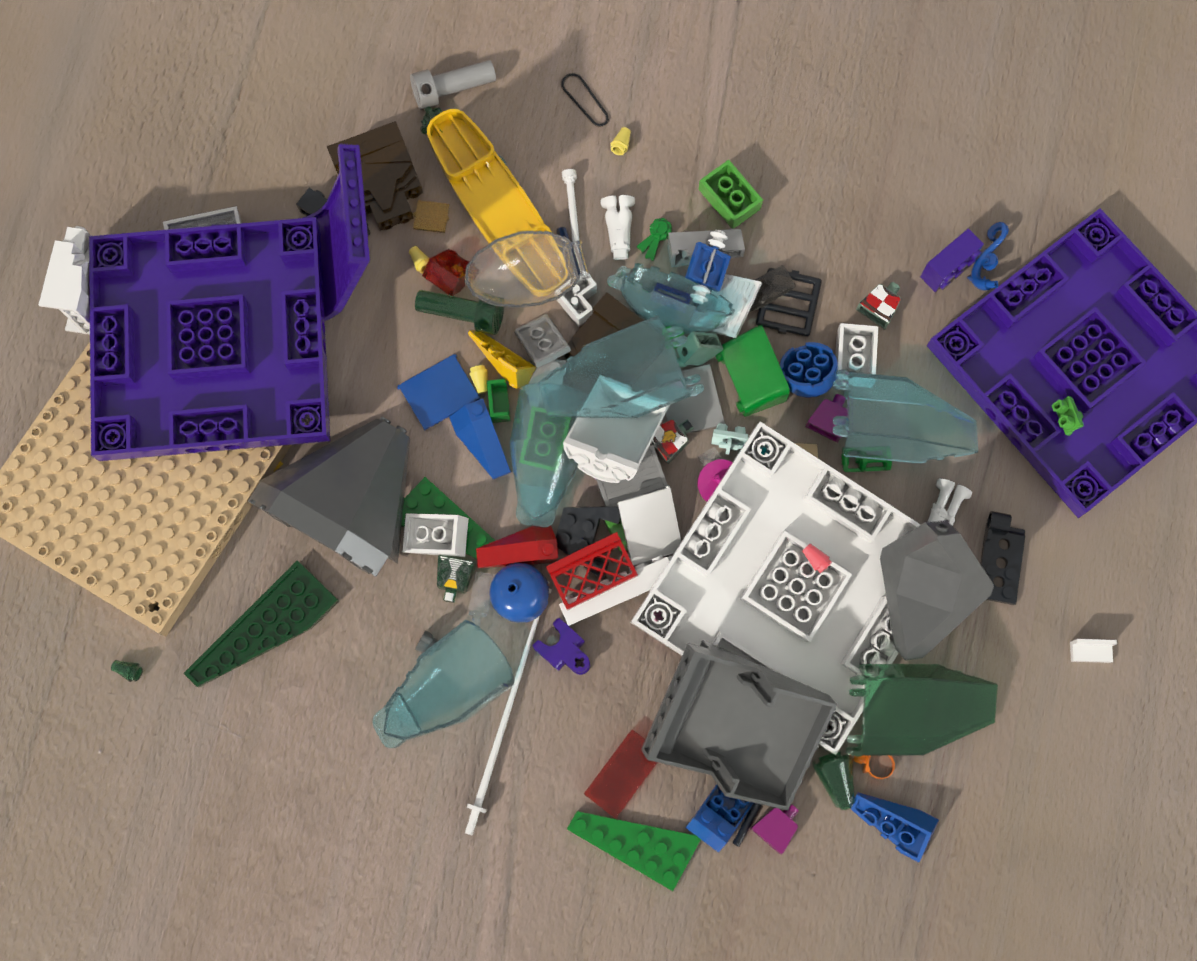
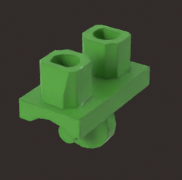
[1052,396,1084,436]

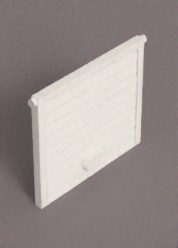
[689,274,762,338]
[618,485,681,566]

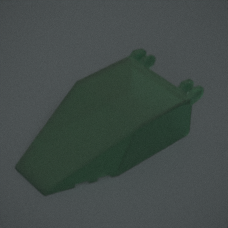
[846,664,998,757]

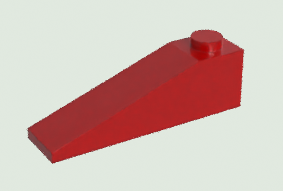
[476,525,558,568]

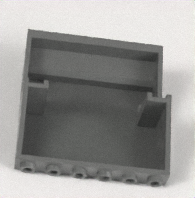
[641,640,837,810]

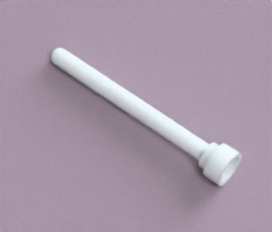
[562,169,580,255]

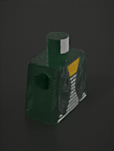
[437,555,476,603]

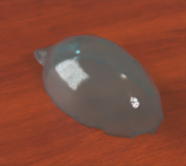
[607,263,735,334]

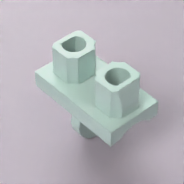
[711,423,748,454]

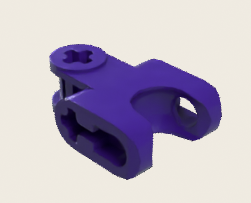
[532,618,590,675]

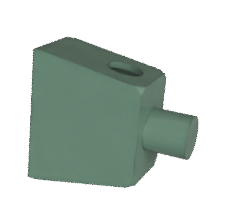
[677,331,724,368]

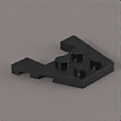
[556,506,621,579]

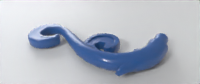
[967,222,1009,290]

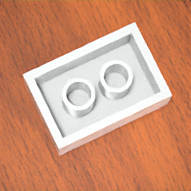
[835,323,878,387]

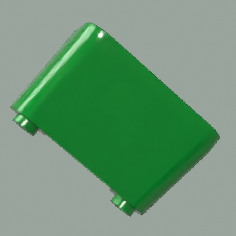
[715,325,790,417]

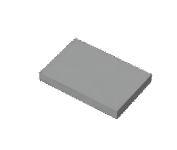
[514,313,571,368]

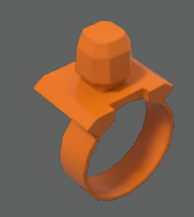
[852,747,895,779]

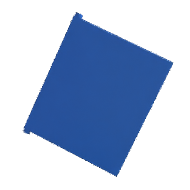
[397,354,480,430]

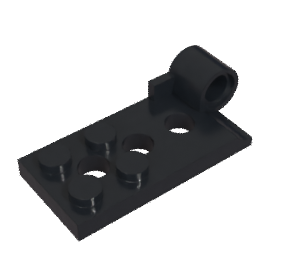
[980,511,1025,605]

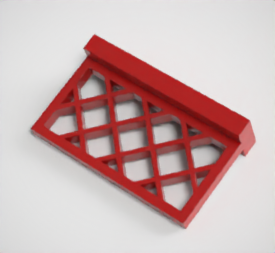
[546,532,638,611]

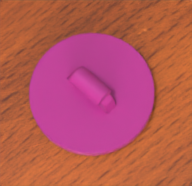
[697,459,732,502]

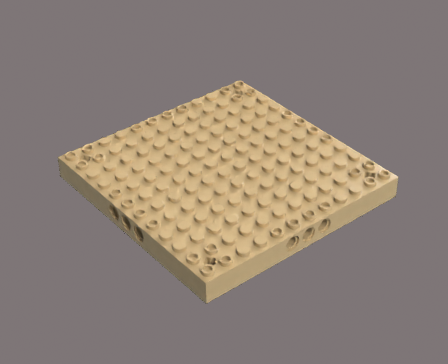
[0,342,292,637]

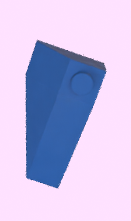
[449,399,511,479]
[851,792,939,862]

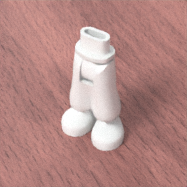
[600,195,635,260]

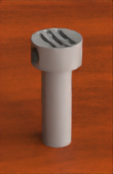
[410,60,496,110]

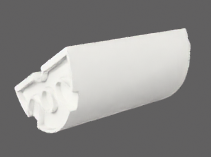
[563,376,671,483]

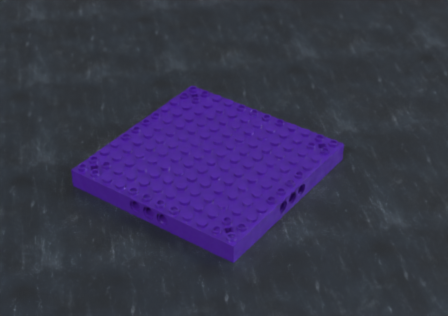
[927,208,1197,518]
[89,217,331,461]

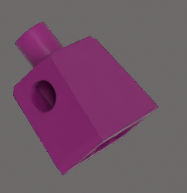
[805,394,849,443]
[750,804,799,855]

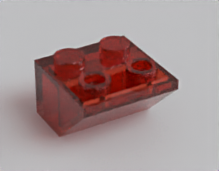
[422,249,478,297]

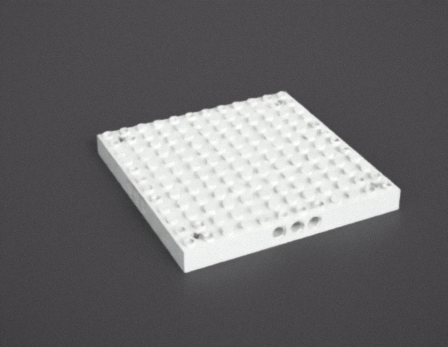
[630,422,920,755]

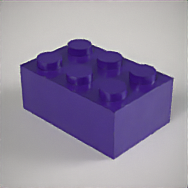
[920,228,984,292]

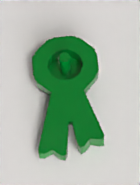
[637,218,672,261]

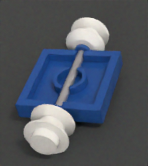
[685,230,731,304]

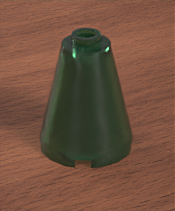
[812,751,855,810]

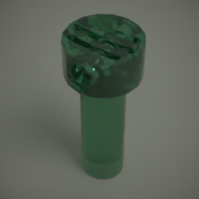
[415,290,504,335]

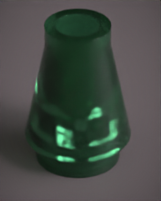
[111,660,143,682]

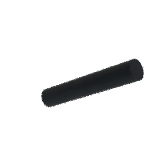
[732,803,762,847]

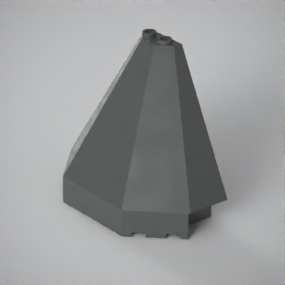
[248,416,410,576]

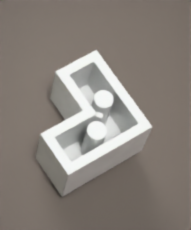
[556,270,597,327]

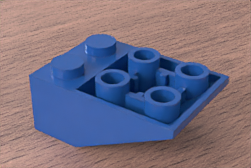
[686,784,753,853]

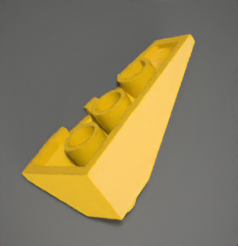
[468,329,536,389]

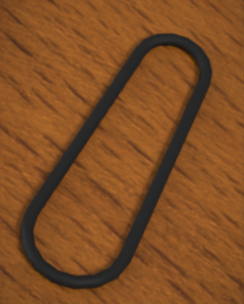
[561,73,609,127]

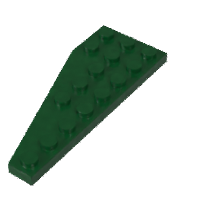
[183,560,339,688]

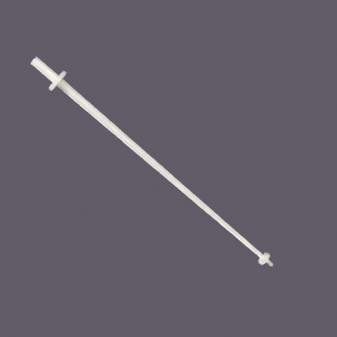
[465,581,552,835]

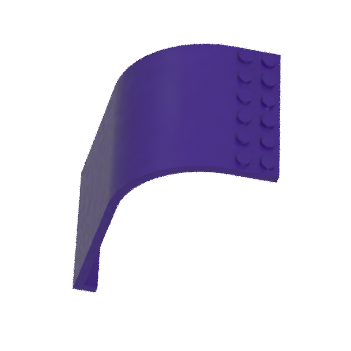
[211,144,370,321]

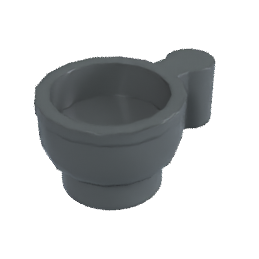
[415,630,438,654]

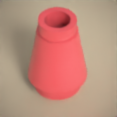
[802,543,832,573]

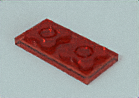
[584,729,657,819]

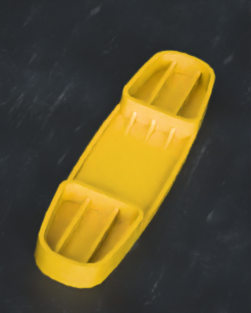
[427,109,569,299]

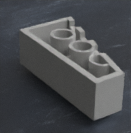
[667,228,745,268]

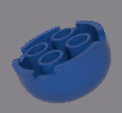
[780,342,838,398]
[489,563,549,623]

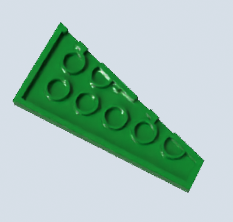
[402,477,496,568]
[567,811,701,891]

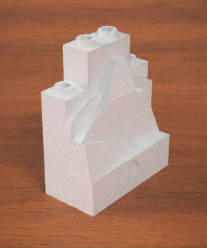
[39,226,91,334]

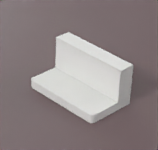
[1070,639,1117,663]

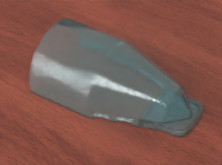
[509,383,589,527]
[372,620,515,748]

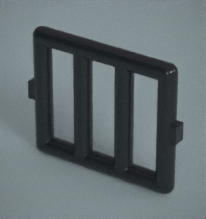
[756,268,822,337]

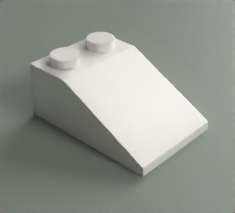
[402,514,468,557]

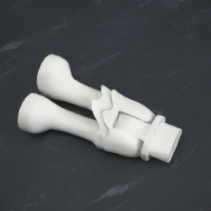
[928,478,972,526]

